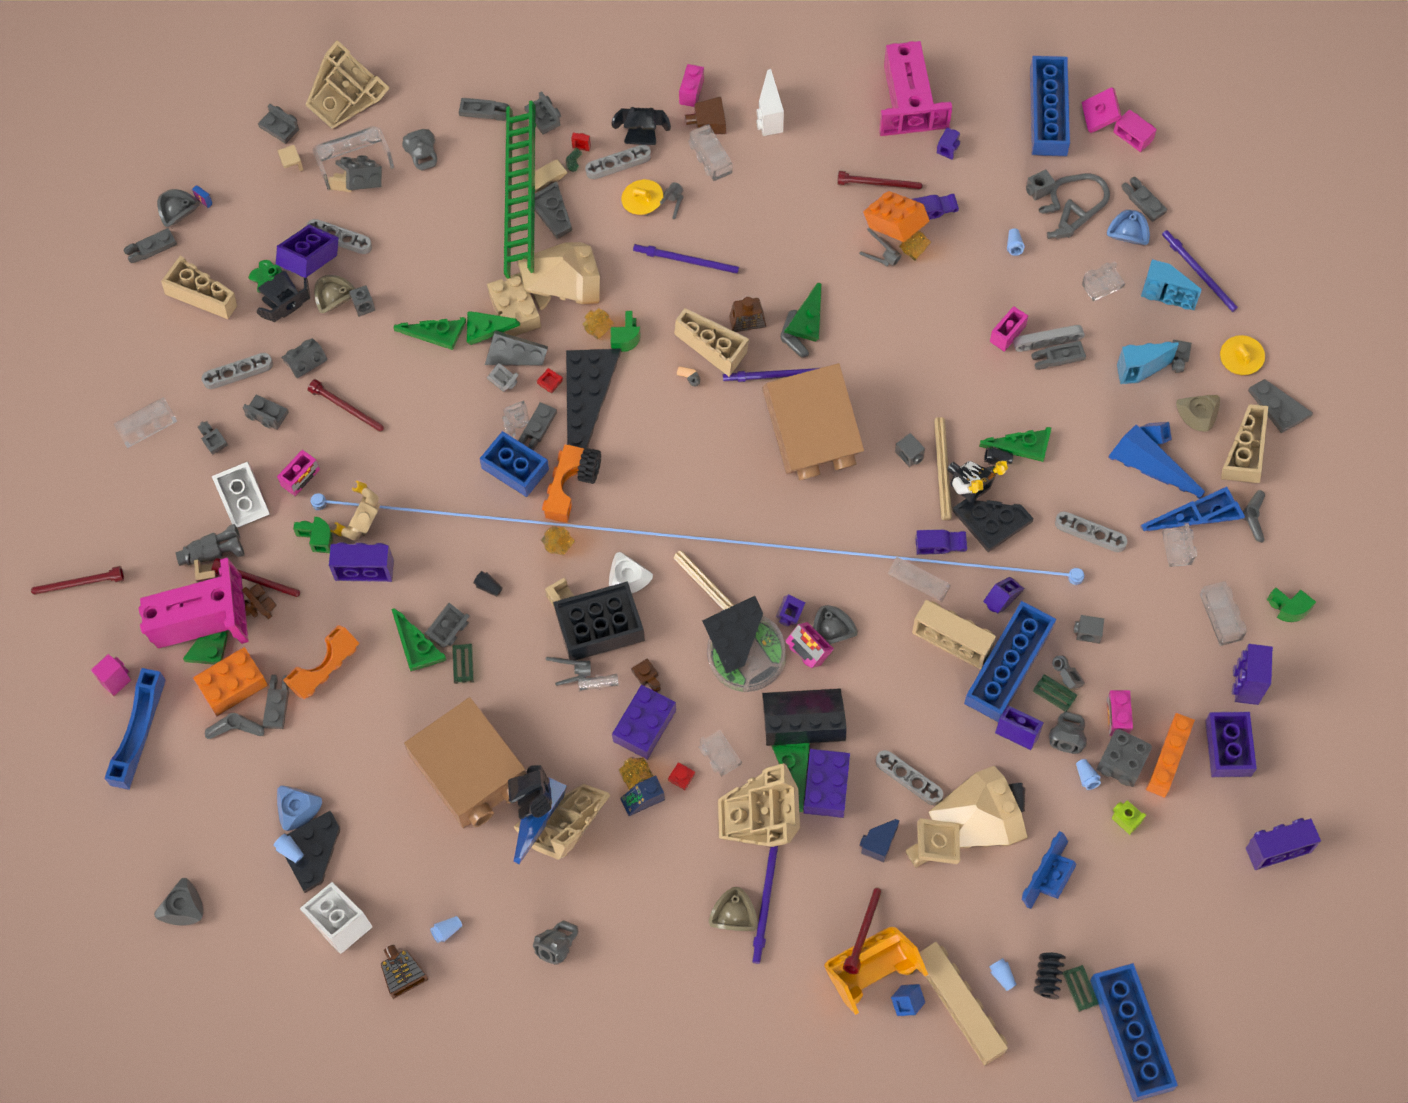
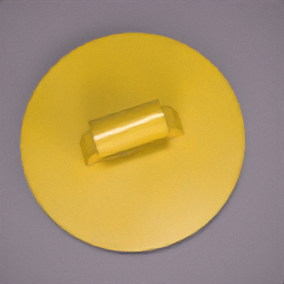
[621,179,663,215]
[1220,335,1265,375]

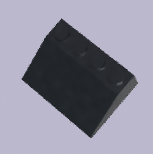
[553,581,645,661]
[762,688,847,746]

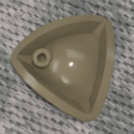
[314,275,356,313]
[1176,395,1220,432]
[709,887,758,931]

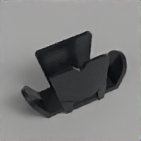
[611,107,671,145]
[256,271,310,322]
[508,765,552,819]

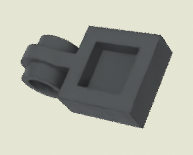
[1172,339,1192,373]
[198,421,228,455]
[1052,655,1085,689]

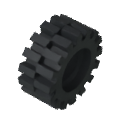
[578,448,601,484]

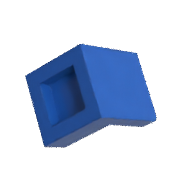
[1140,422,1172,444]
[891,984,925,1016]

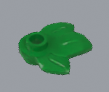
[248,260,282,293]

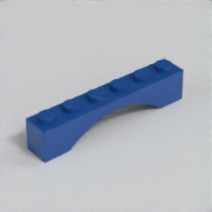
[104,668,166,790]

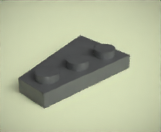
[535,181,572,239]
[485,330,548,365]
[1248,379,1313,433]

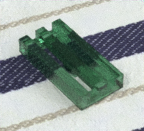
[452,644,474,684]
[1033,674,1077,712]
[1063,965,1099,1012]

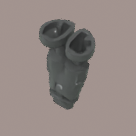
[175,524,245,566]

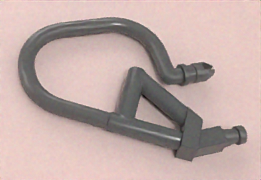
[1039,173,1110,239]

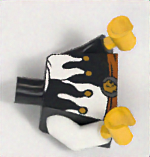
[947,461,1008,503]

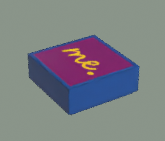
[192,185,212,208]

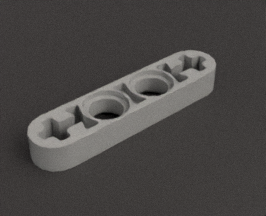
[585,145,651,179]
[307,219,372,254]
[1013,325,1085,352]
[202,353,273,389]
[1055,512,1127,552]
[876,750,943,805]

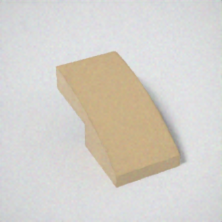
[527,159,568,192]

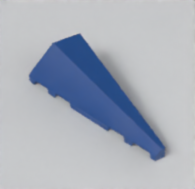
[1108,424,1205,499]
[1141,487,1245,531]
[513,777,567,865]

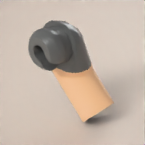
[677,366,700,386]

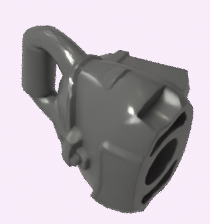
[402,129,437,171]
[1048,712,1087,754]
[533,920,578,965]

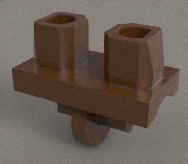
[242,583,277,620]

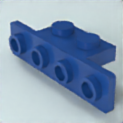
[1022,831,1077,909]

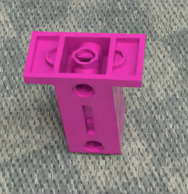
[879,41,952,136]
[138,558,249,649]

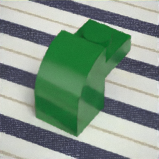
[611,311,641,352]
[293,516,333,553]
[1267,587,1316,622]

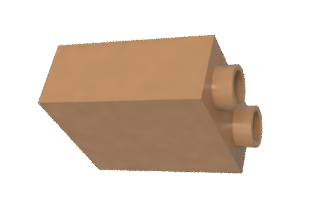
[762,363,864,481]
[404,697,527,829]

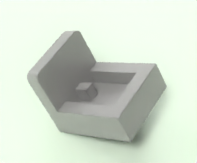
[487,363,519,392]

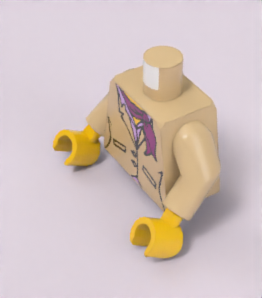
[331,480,381,540]

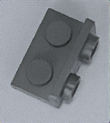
[258,104,299,144]
[243,394,289,430]

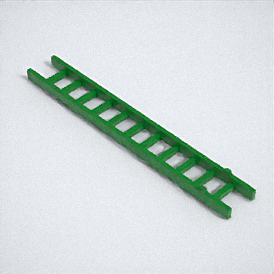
[504,100,536,279]

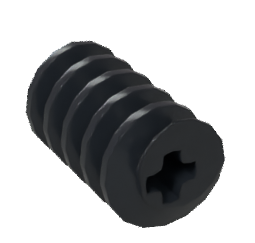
[1033,952,1066,1000]

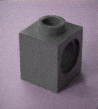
[1026,169,1056,201]
[349,285,376,317]
[895,433,925,468]
[1074,615,1105,644]

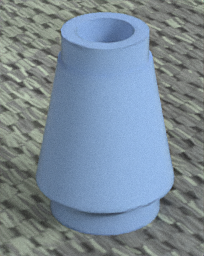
[1007,228,1025,256]
[1076,759,1101,790]
[273,834,304,863]
[430,916,462,943]
[989,958,1017,991]

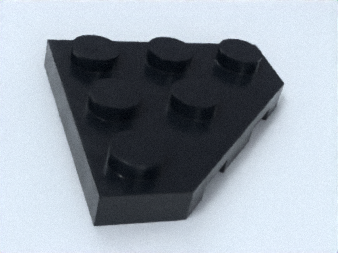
[952,499,1034,552]
[702,596,763,674]
[285,811,341,893]

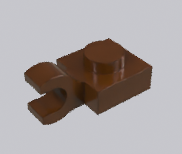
[631,658,661,692]

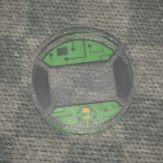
[707,616,786,692]

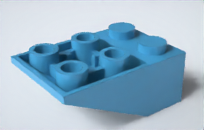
[1141,259,1202,310]
[1117,342,1179,384]

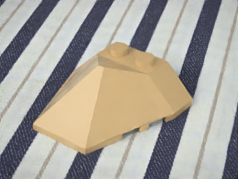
[305,40,390,129]
[517,242,600,304]
[718,763,800,847]
[928,766,1028,848]
[514,784,610,860]

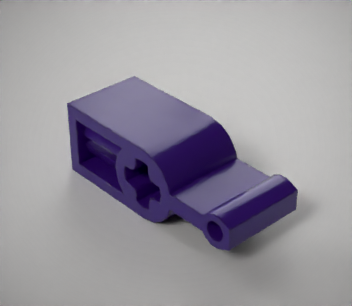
[912,194,959,220]
[915,530,967,555]

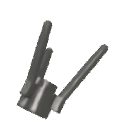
[645,182,684,219]
[859,227,902,267]
[545,657,591,686]

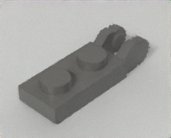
[459,98,509,121]
[1121,176,1167,222]
[123,228,177,263]
[1031,341,1086,370]
[518,402,557,451]
[262,675,289,729]

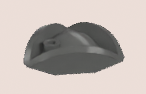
[157,189,200,227]
[813,605,858,644]
[154,878,203,926]

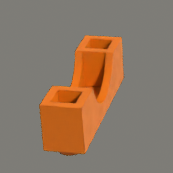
[542,444,584,523]
[283,625,360,699]
[1146,713,1195,798]

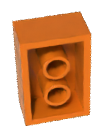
[863,191,930,242]
[193,647,268,716]

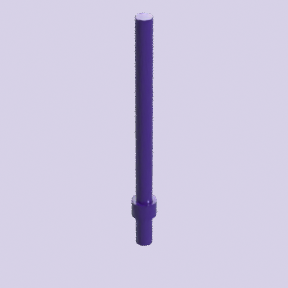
[1162,230,1238,312]
[633,244,739,274]
[723,368,819,382]
[752,846,778,964]

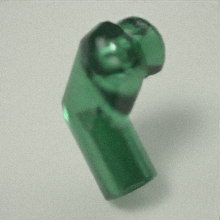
[565,148,582,172]

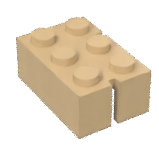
[487,273,541,336]

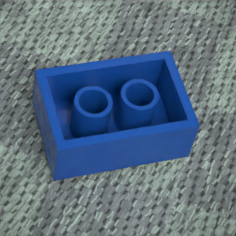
[479,431,549,497]

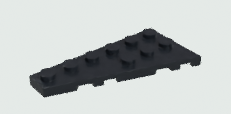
[566,348,622,448]

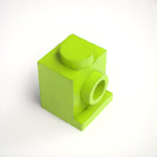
[1111,800,1146,835]

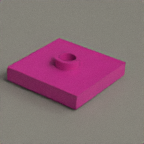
[1081,87,1122,133]

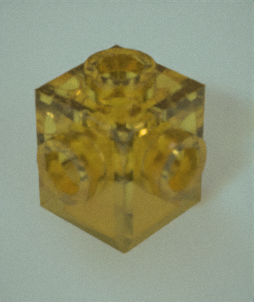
[899,231,931,261]
[582,308,614,340]
[541,526,575,555]
[618,757,654,790]

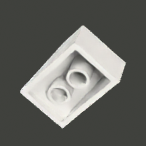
[756,69,784,136]
[212,462,270,528]
[300,882,372,954]

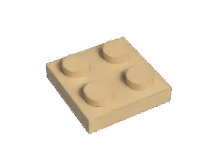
[917,818,960,864]

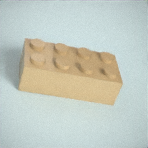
[912,600,996,670]

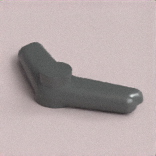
[780,310,809,358]
[1243,490,1265,543]
[205,713,264,739]

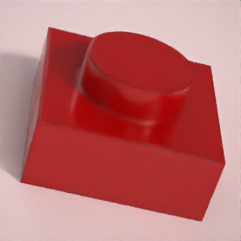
[571,132,591,151]
[537,368,563,394]
[668,762,695,790]

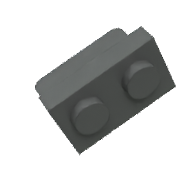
[335,155,382,190]
[1096,729,1152,787]

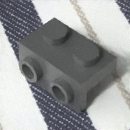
[524,91,561,135]
[282,338,327,378]
[424,603,470,648]

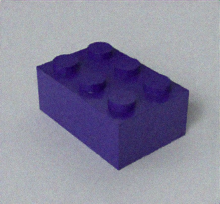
[276,224,339,278]
[329,542,394,582]
[1232,643,1273,705]
[612,685,676,760]
[1205,712,1257,777]
[803,749,850,818]
[1246,818,1321,870]

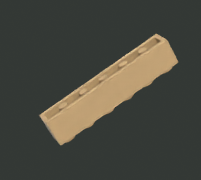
[919,942,1008,1066]

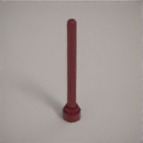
[837,171,923,190]
[307,379,384,432]
[211,558,301,597]
[31,566,124,594]
[843,888,881,975]

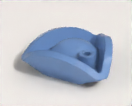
[1107,210,1150,245]
[277,785,322,831]

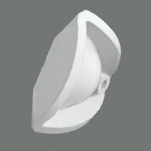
[609,552,653,593]

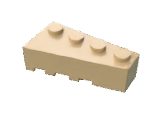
[161,255,237,319]
[674,308,749,377]
[1221,404,1268,483]

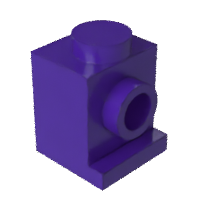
[936,128,961,160]
[776,594,806,627]

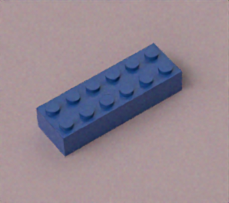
[1030,56,1070,156]
[964,601,1056,722]
[1090,963,1178,1102]

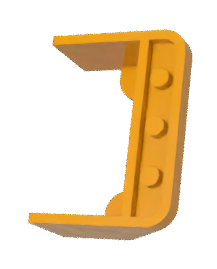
[824,927,928,1015]

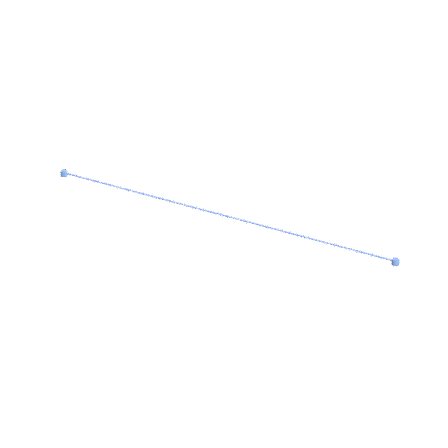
[311,493,1085,585]

